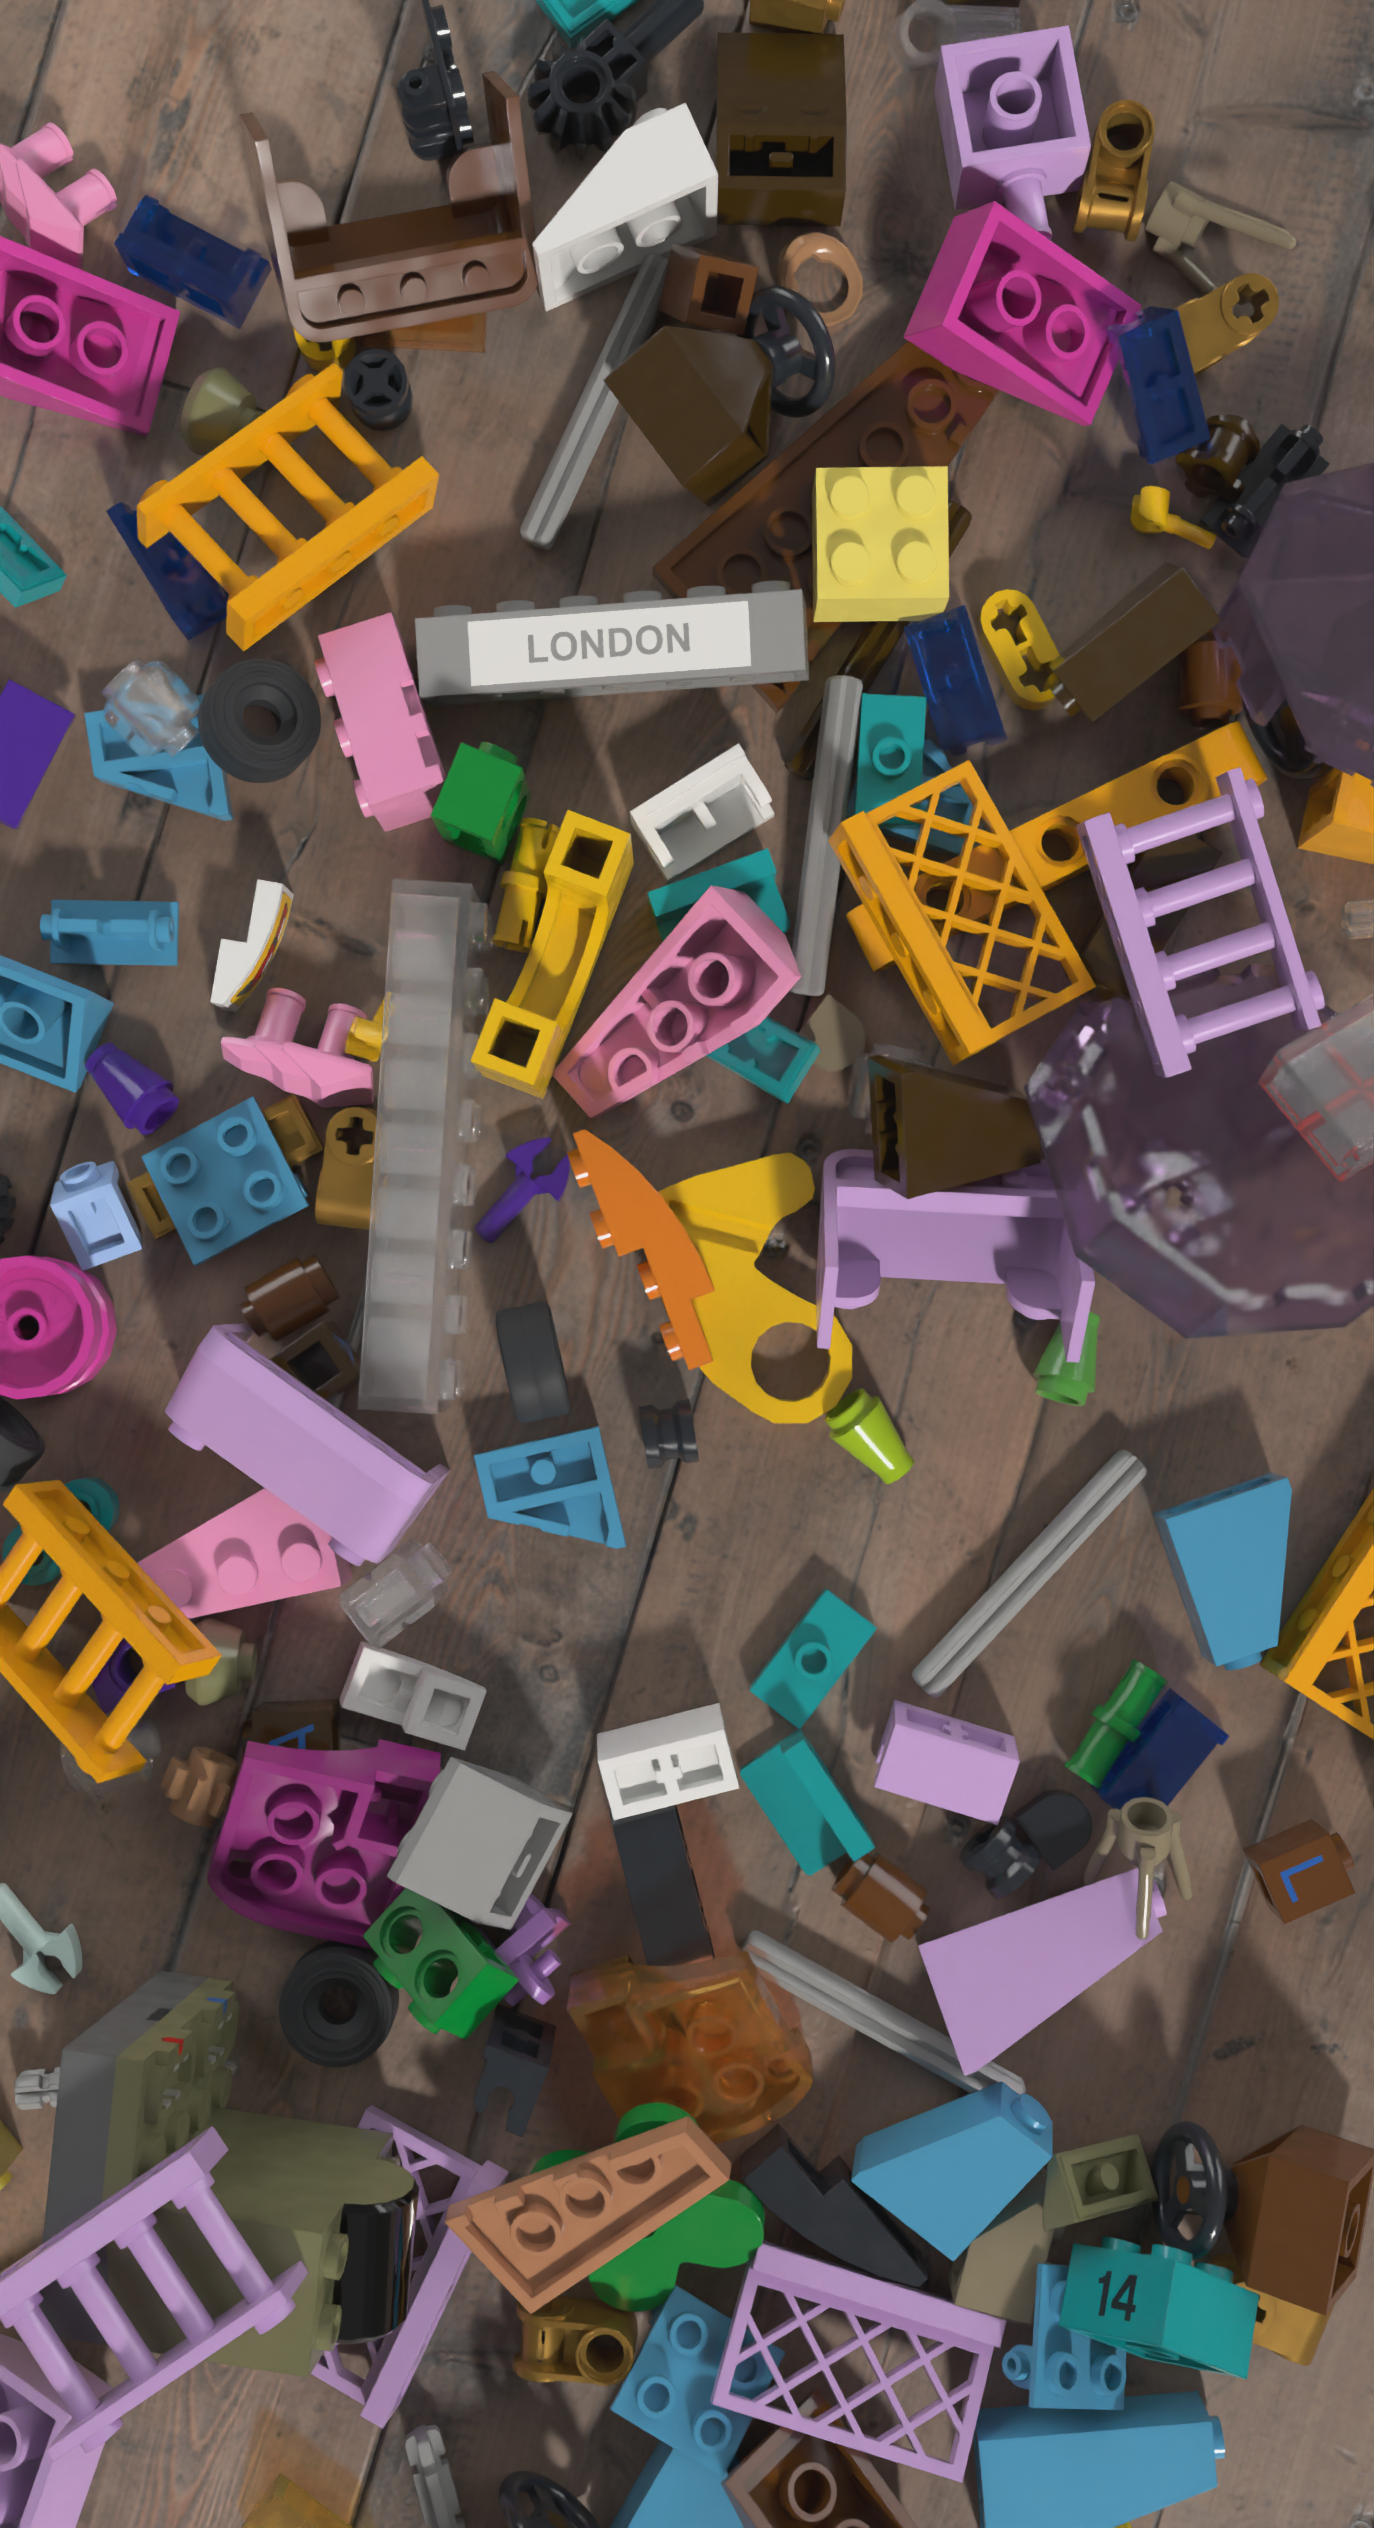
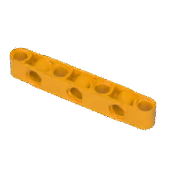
[845,721,1268,973]

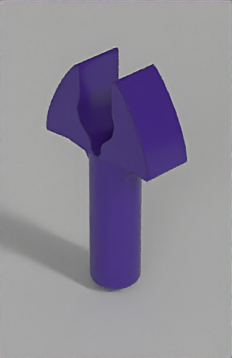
[475,1137,571,1243]

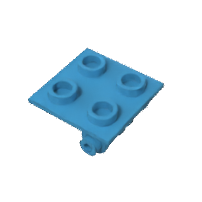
[141,1096,309,1266]
[1002,2263,1126,2410]
[610,2285,785,2478]

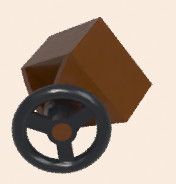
[1151,2121,1374,2316]

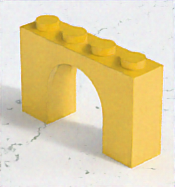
[470,810,634,1099]

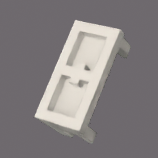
[630,743,775,883]
[597,1703,739,1820]

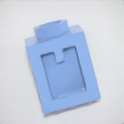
[50,1161,143,1271]

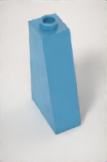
[973,2391,1225,2528]

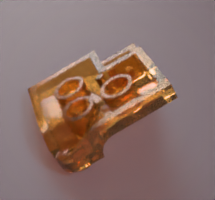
[567,1950,813,2144]

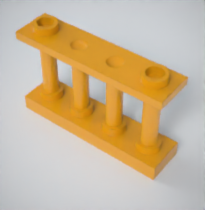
[136,363,439,652]
[0,1480,222,1783]

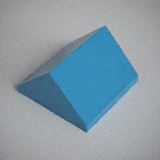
[0,955,114,1093]

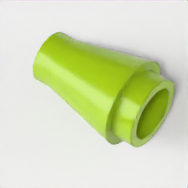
[824,1388,915,1484]

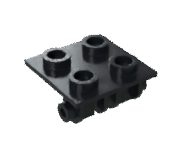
[397,0,474,161]

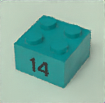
[1059,2236,1259,2379]

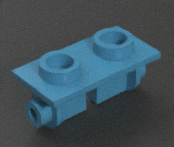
[40,900,179,966]

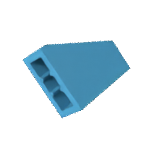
[1152,1472,1292,1670]
[851,2081,1053,2262]
[609,2440,744,2528]

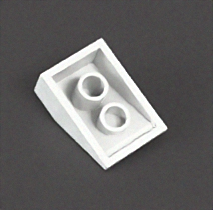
[532,103,718,312]

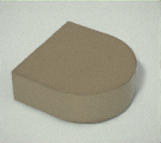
[798,994,866,1072]

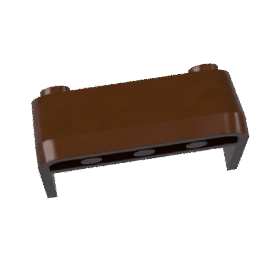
[239,71,538,342]

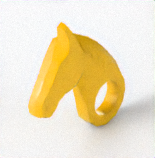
[658,1153,852,1424]

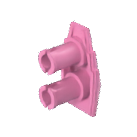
[0,122,117,270]
[221,988,374,1108]

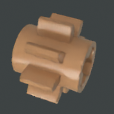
[160,1746,238,1827]

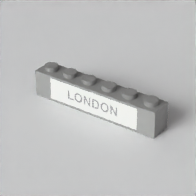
[415,581,809,707]

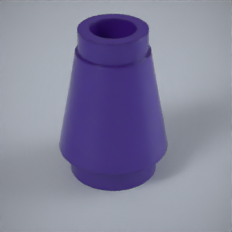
[85,1042,179,1135]

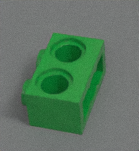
[430,742,531,866]
[363,1888,519,2040]

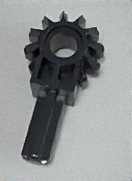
[527,0,704,161]

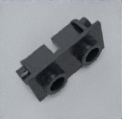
[1200,424,1330,562]

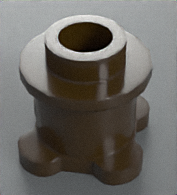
[1176,414,1260,502]

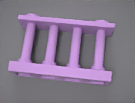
[1076,767,1325,1078]
[0,2126,309,2462]

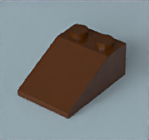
[721,2389,918,2528]

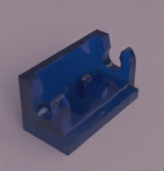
[114,195,272,329]
[1106,306,1211,464]
[106,502,229,640]
[904,605,1008,756]
[1091,1688,1230,1810]

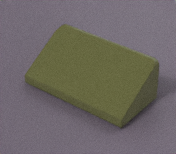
[1042,2134,1158,2231]

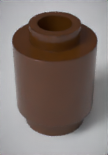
[1178,627,1243,728]
[240,1254,340,1342]
[831,1852,930,1943]

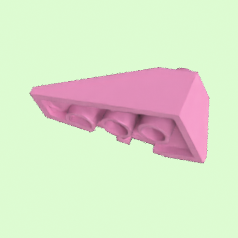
[553,885,801,1118]

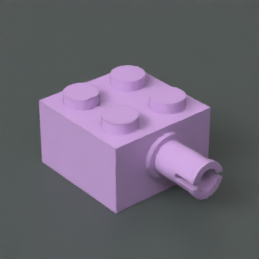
[934,25,1091,240]

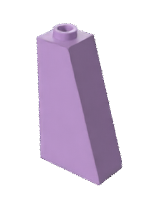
[918,1868,1167,2076]

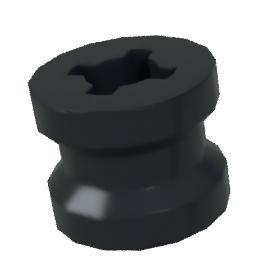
[344,349,413,431]
[639,1399,699,1469]
[959,1815,1042,1899]

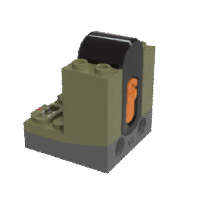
[39,1971,420,2378]

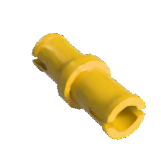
[491,818,560,953]

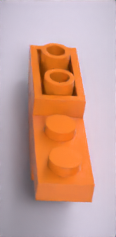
[567,1129,715,1370]

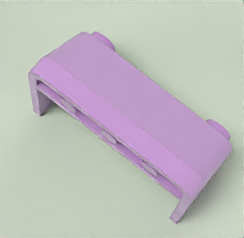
[816,1149,1095,1363]
[165,1323,450,1567]

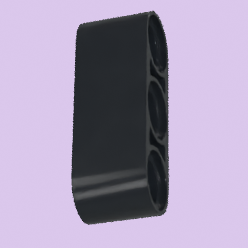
[609,1804,717,1986]

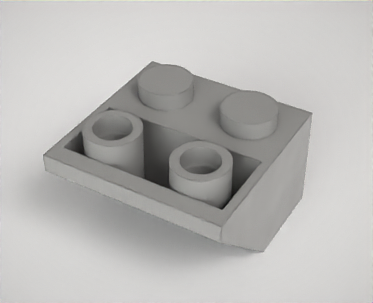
[387,1757,573,1930]

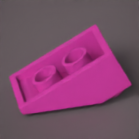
[903,201,1142,426]
[0,236,181,437]

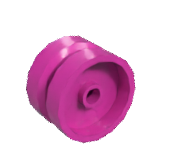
[0,1255,117,1400]

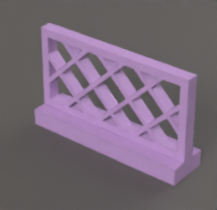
[311,2105,509,2429]
[710,2240,1007,2483]

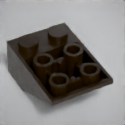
[716,32,847,226]

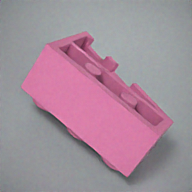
[314,612,446,832]
[137,1488,353,1619]

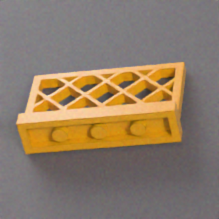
[828,760,1096,1066]
[1259,1488,1374,1740]

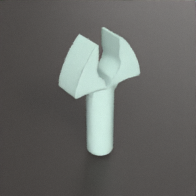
[0,1883,82,1994]

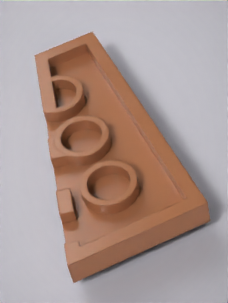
[444,2116,732,2314]

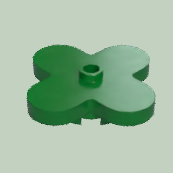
[530,2103,765,2312]

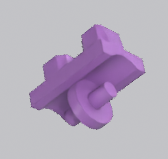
[476,1893,572,2007]

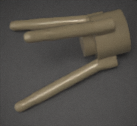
[1146,180,1296,296]
[1082,1797,1193,1940]

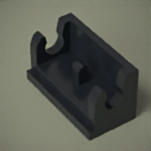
[474,2004,556,2137]

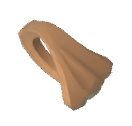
[776,232,863,328]

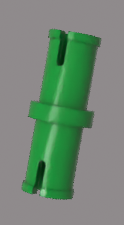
[1064,1658,1168,1790]

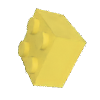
[812,466,949,622]

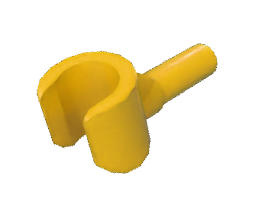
[1131,486,1216,550]
[345,993,400,1062]

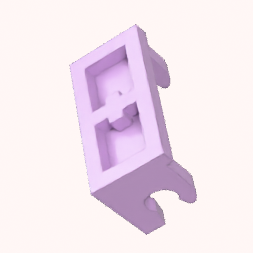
[874,1700,1020,1825]

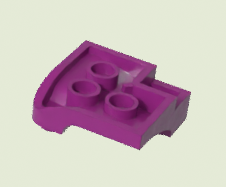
[207,1739,441,1949]

